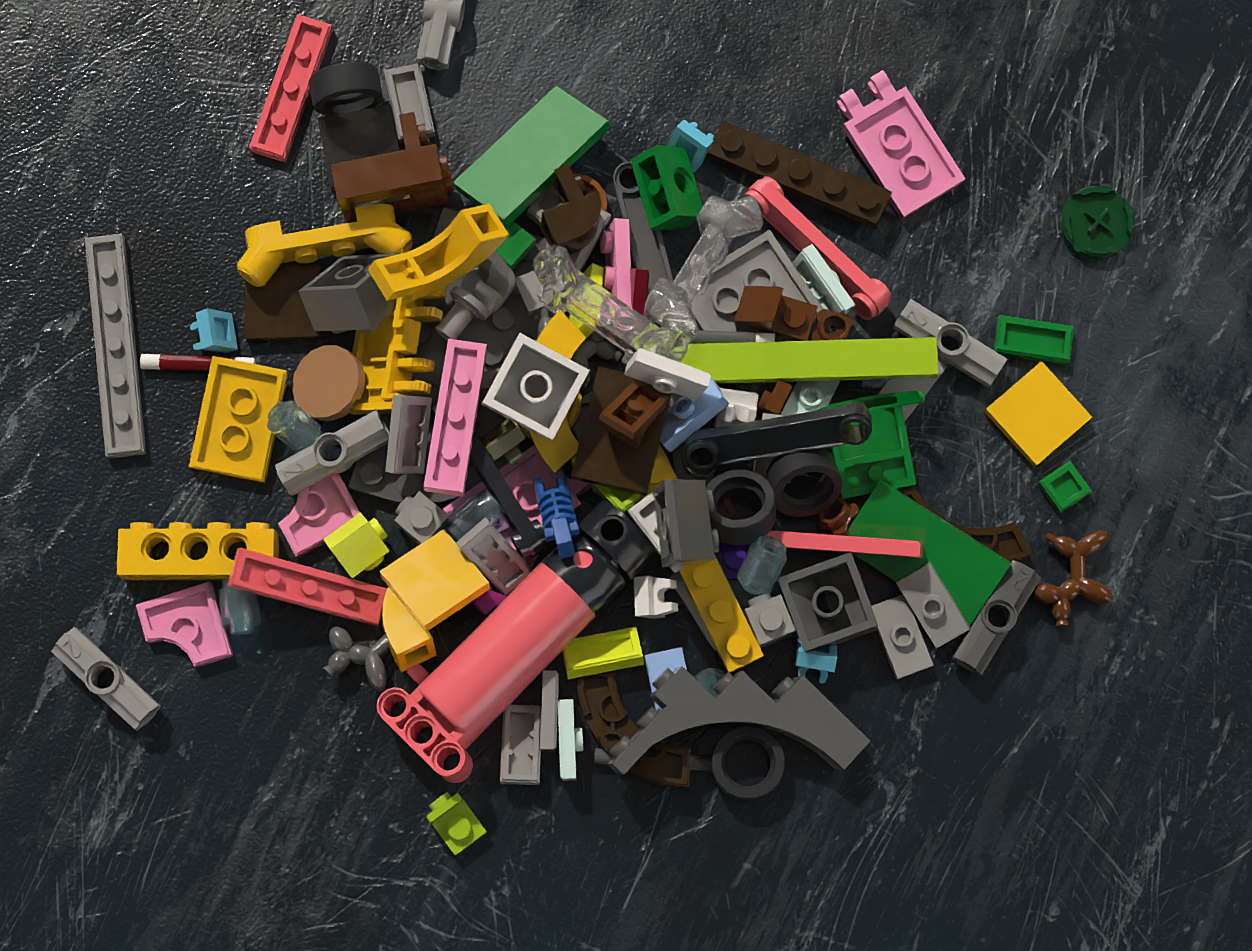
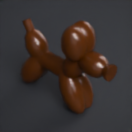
[1031,531,1113,627]

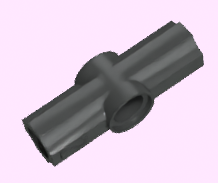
[952,560,1041,676]

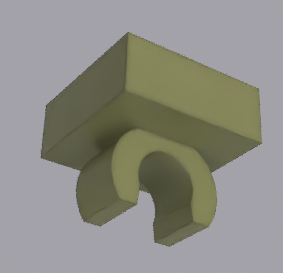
[479,419,526,467]

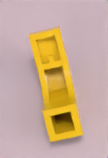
[368,204,509,302]
[382,563,475,673]

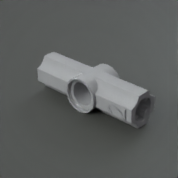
[417,0,465,71]
[893,299,1007,388]
[275,410,389,496]
[51,627,161,731]

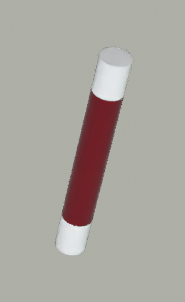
[140,354,256,371]

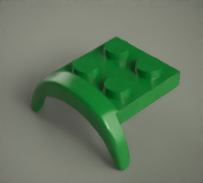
[815,391,925,499]

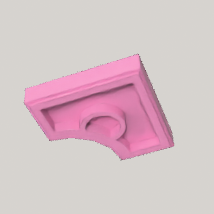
[278,454,360,559]
[136,581,233,668]

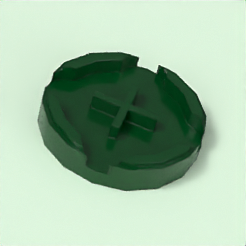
[1059,185,1135,260]

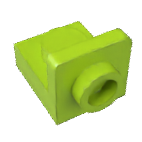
[426,792,487,856]

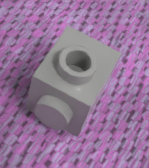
[394,491,452,545]
[743,592,796,648]

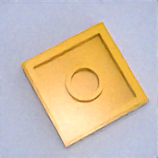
[984,361,1092,467]
[380,529,490,632]

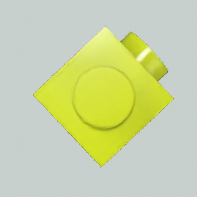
[323,512,389,578]

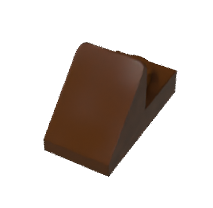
[733,286,818,341]
[599,379,670,449]

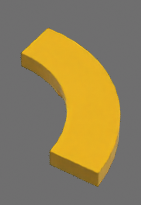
[529,310,586,473]

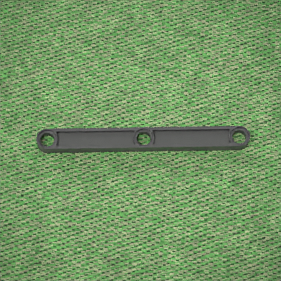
[613,161,718,480]

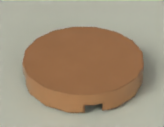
[292,345,365,421]

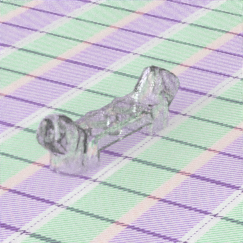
[644,195,763,345]
[532,246,688,365]

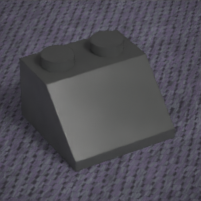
[298,253,400,334]
[653,479,719,568]
[778,552,878,652]

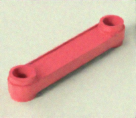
[742,177,892,320]

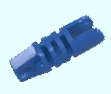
[532,471,580,559]

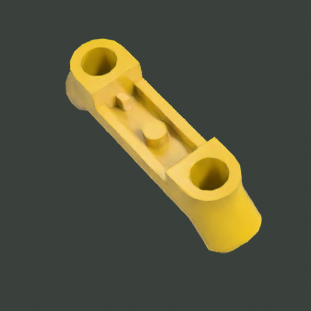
[237,203,413,287]

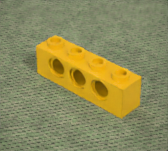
[117,522,279,580]

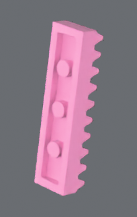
[424,339,487,497]

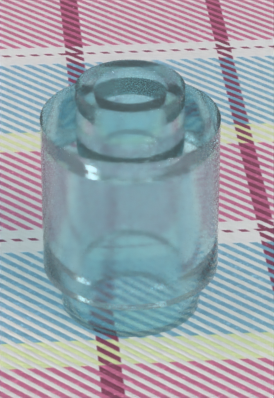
[267,400,324,453]
[446,491,505,542]
[737,536,787,595]
[219,578,261,635]

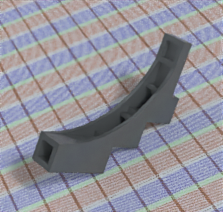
[607,666,870,775]

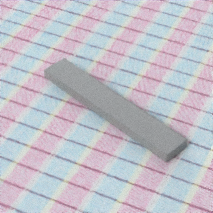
[85,233,146,459]

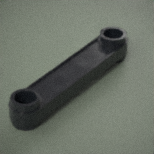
[431,399,551,560]
[685,402,872,470]

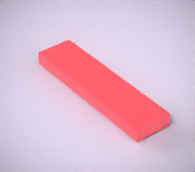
[249,14,333,163]
[765,531,923,558]
[227,548,387,627]

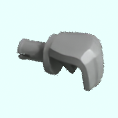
[435,251,515,341]

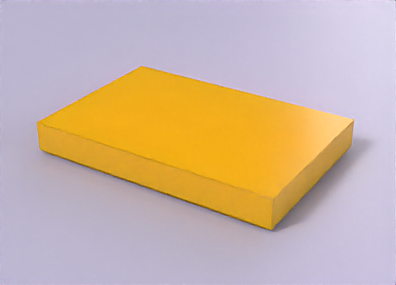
[189,356,289,483]

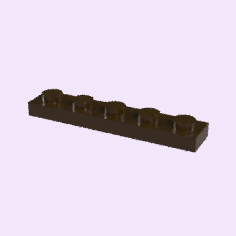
[707,120,892,229]

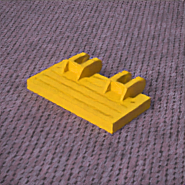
[349,287,447,415]

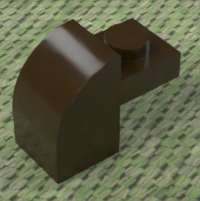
[541,164,601,260]

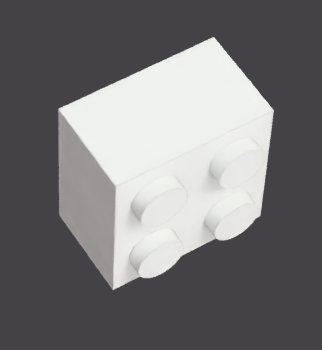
[481,333,590,441]

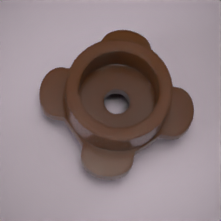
[812,309,853,341]
[817,497,859,536]

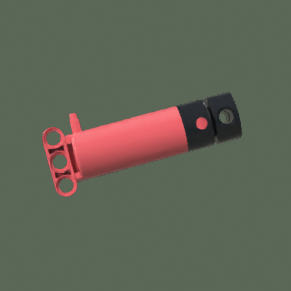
[377,499,658,783]

